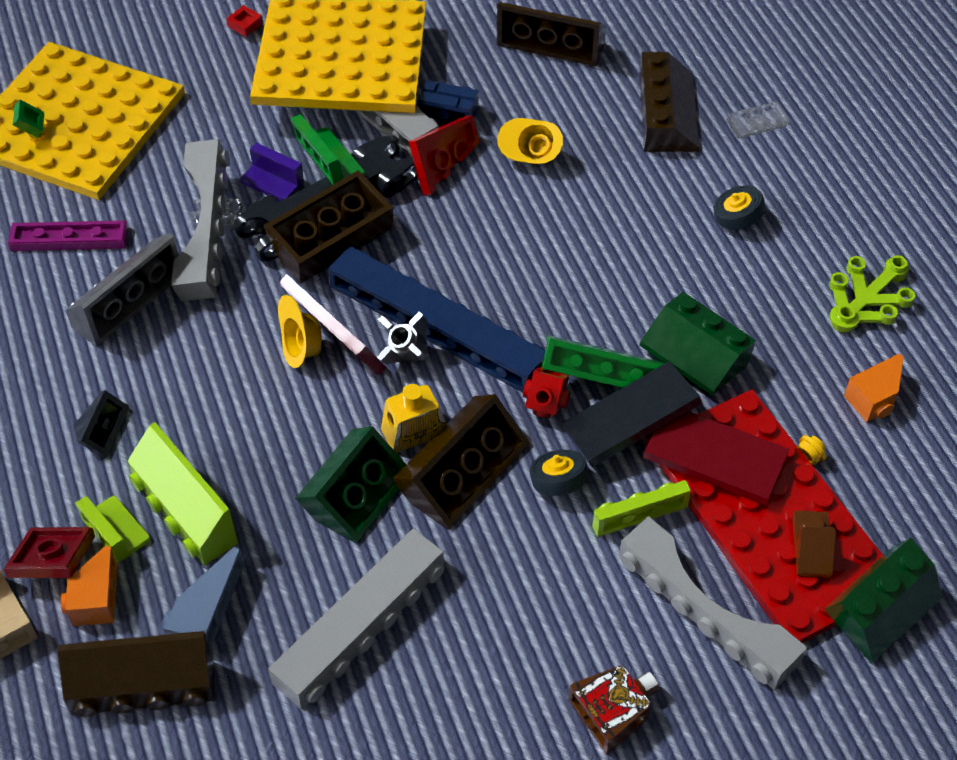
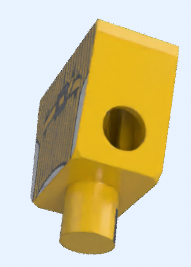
[381,384,446,453]

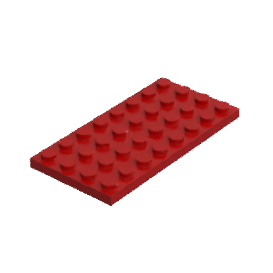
[645,389,883,644]

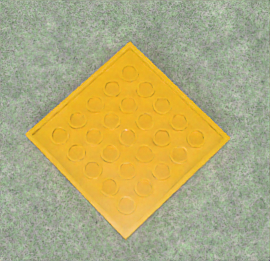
[250,0,426,113]
[0,42,185,200]

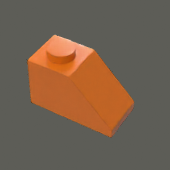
[844,353,904,422]
[61,546,117,626]

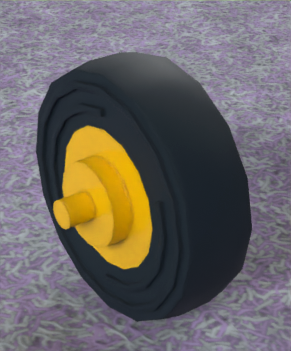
[713,185,766,230]
[530,450,589,496]

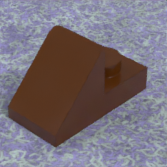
[792,510,836,578]

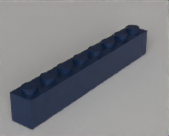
[328,246,545,393]

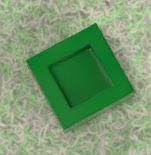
[12,100,45,137]

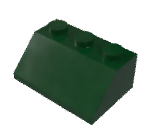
[639,292,757,396]
[295,426,406,543]
[824,537,943,663]

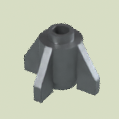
[377,312,427,365]

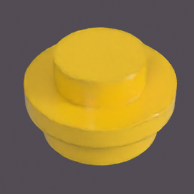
[796,435,827,465]

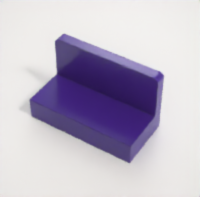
[240,142,304,201]

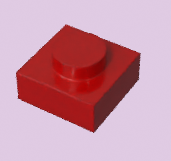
[226,5,264,37]

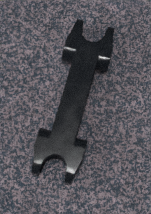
[233,135,418,261]

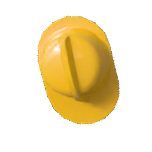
[497,118,563,164]
[278,295,322,368]

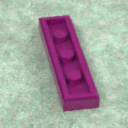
[8,220,129,251]

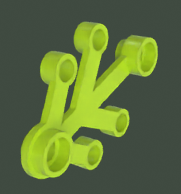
[829,255,916,333]

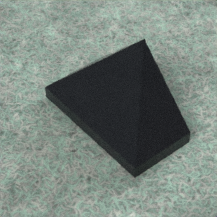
[74,390,130,459]

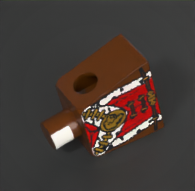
[568,666,659,755]

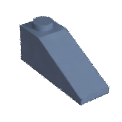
[162,547,244,650]

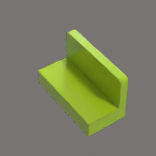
[75,496,150,563]

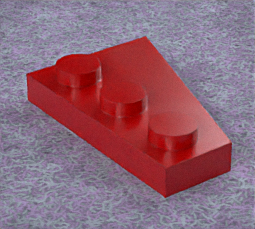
[408,115,480,195]

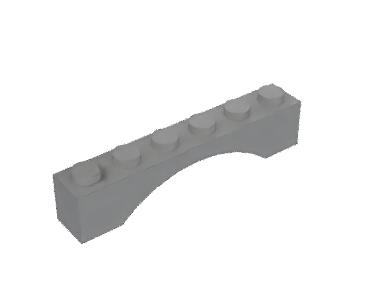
[171,139,230,301]
[619,516,807,690]

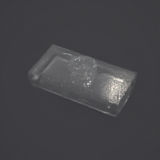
[727,101,789,139]

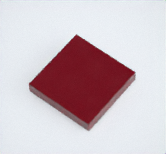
[3,527,95,578]

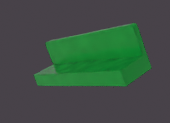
[291,114,365,185]
[541,335,665,387]

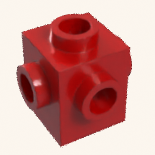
[523,367,570,418]

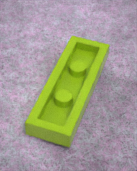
[592,480,691,537]

